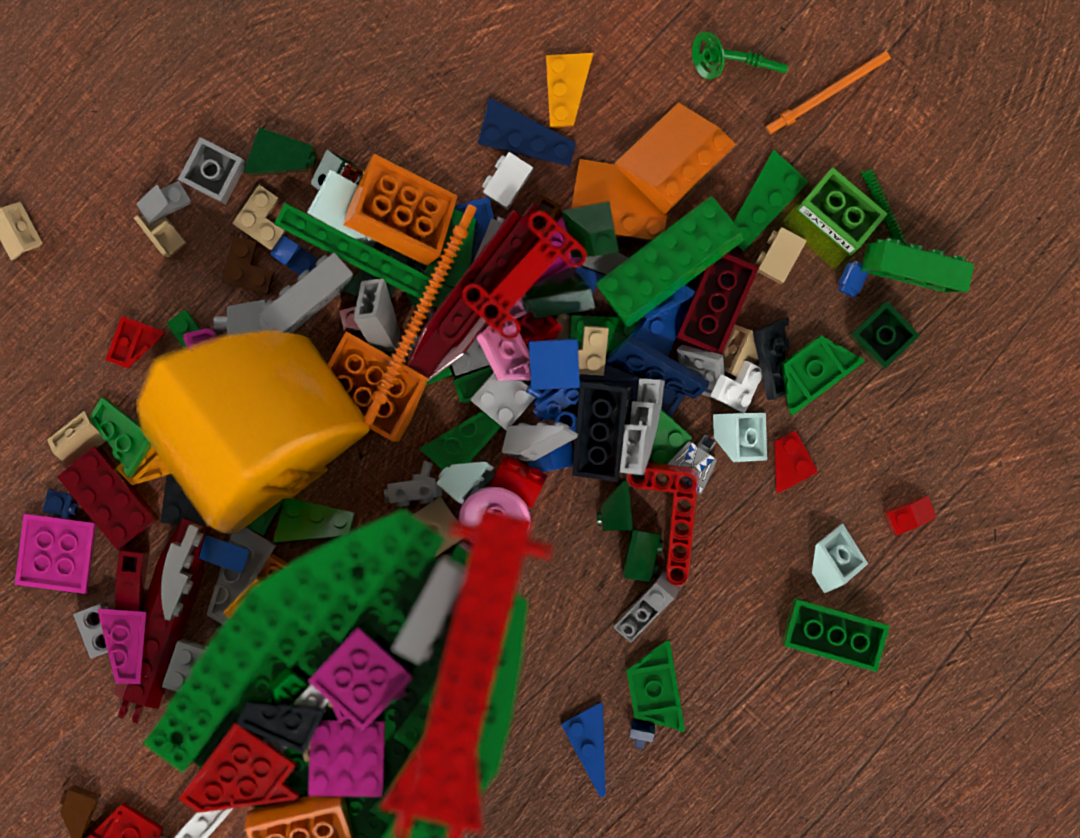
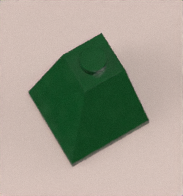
[562,201,619,258]
[596,480,633,531]

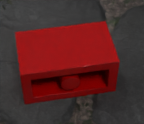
[490,455,548,508]

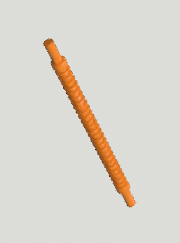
[363,204,477,426]

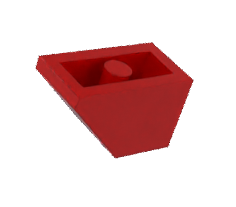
[883,495,937,536]

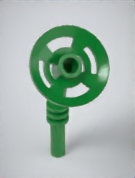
[692,31,788,80]

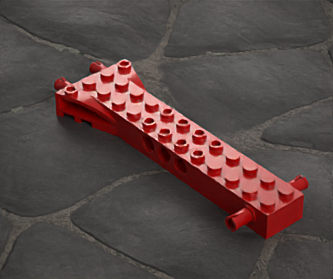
[380,508,554,838]

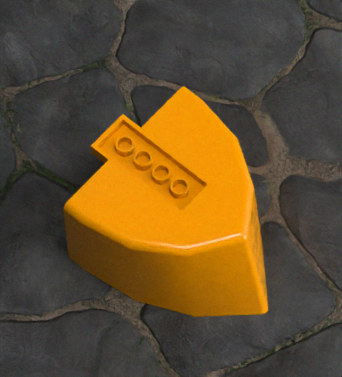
[138,330,370,534]

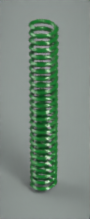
[860,169,908,246]

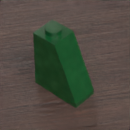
[243,127,318,177]

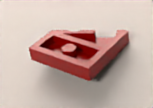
[519,304,564,345]
[774,430,818,494]

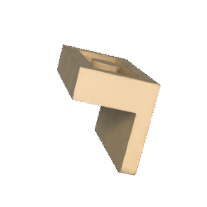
[0,202,43,260]
[722,325,758,377]
[47,411,106,467]

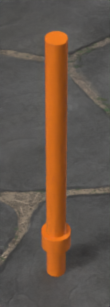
[765,51,891,135]

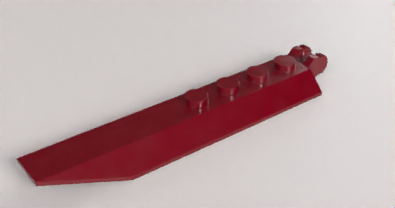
[404,202,551,382]
[114,519,206,724]

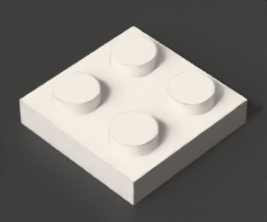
[470,372,535,431]

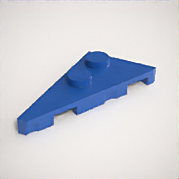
[561,701,606,798]

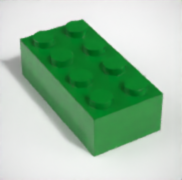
[861,238,975,293]
[781,597,890,672]

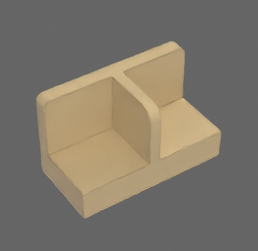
[134,215,187,258]

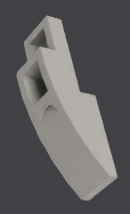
[161,524,204,621]

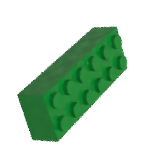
[596,196,743,328]

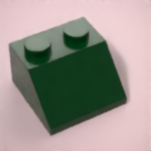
[622,528,664,582]

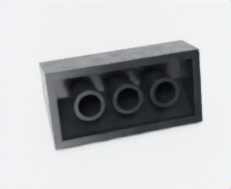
[572,380,634,482]

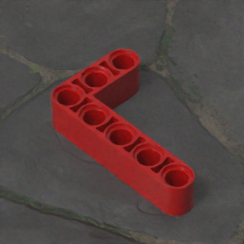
[627,462,699,586]

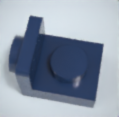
[43,489,79,519]

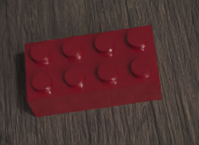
[676,254,759,355]
[57,446,160,551]

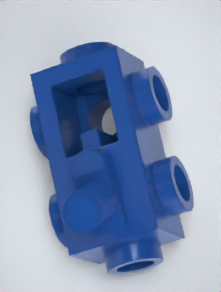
[526,379,582,421]

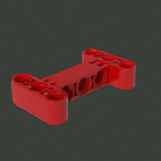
[462,211,587,339]

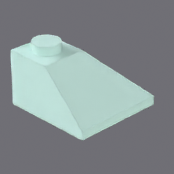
[713,413,767,462]
[437,462,497,504]
[812,524,868,593]

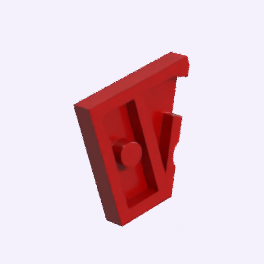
[105,316,166,369]

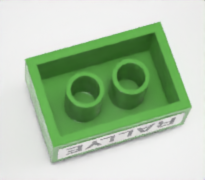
[796,167,887,256]

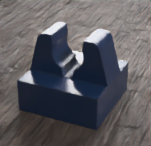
[629,719,655,749]

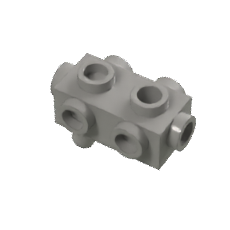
[384,461,443,507]

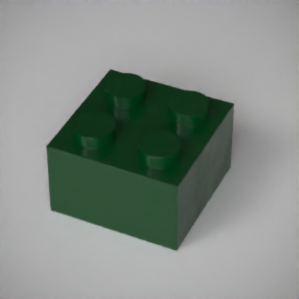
[848,301,920,370]

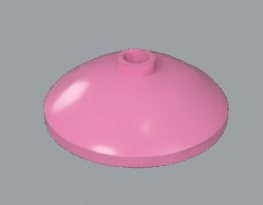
[459,487,531,525]

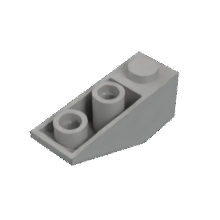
[502,423,578,461]
[613,571,682,643]

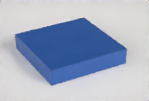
[529,339,580,390]

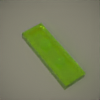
[781,204,848,270]

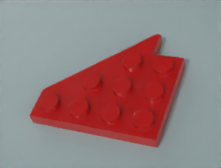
[179,720,299,813]

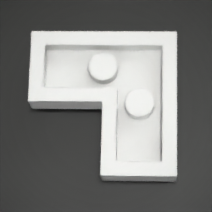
[711,360,762,413]

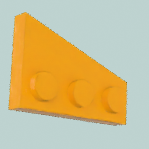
[546,53,593,128]

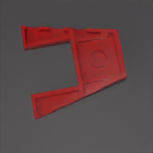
[87,803,164,838]

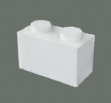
[482,152,533,210]

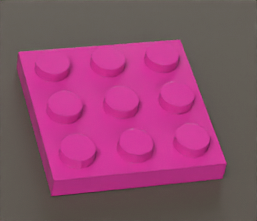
[15,513,96,594]
[308,626,414,731]
[309,721,386,797]

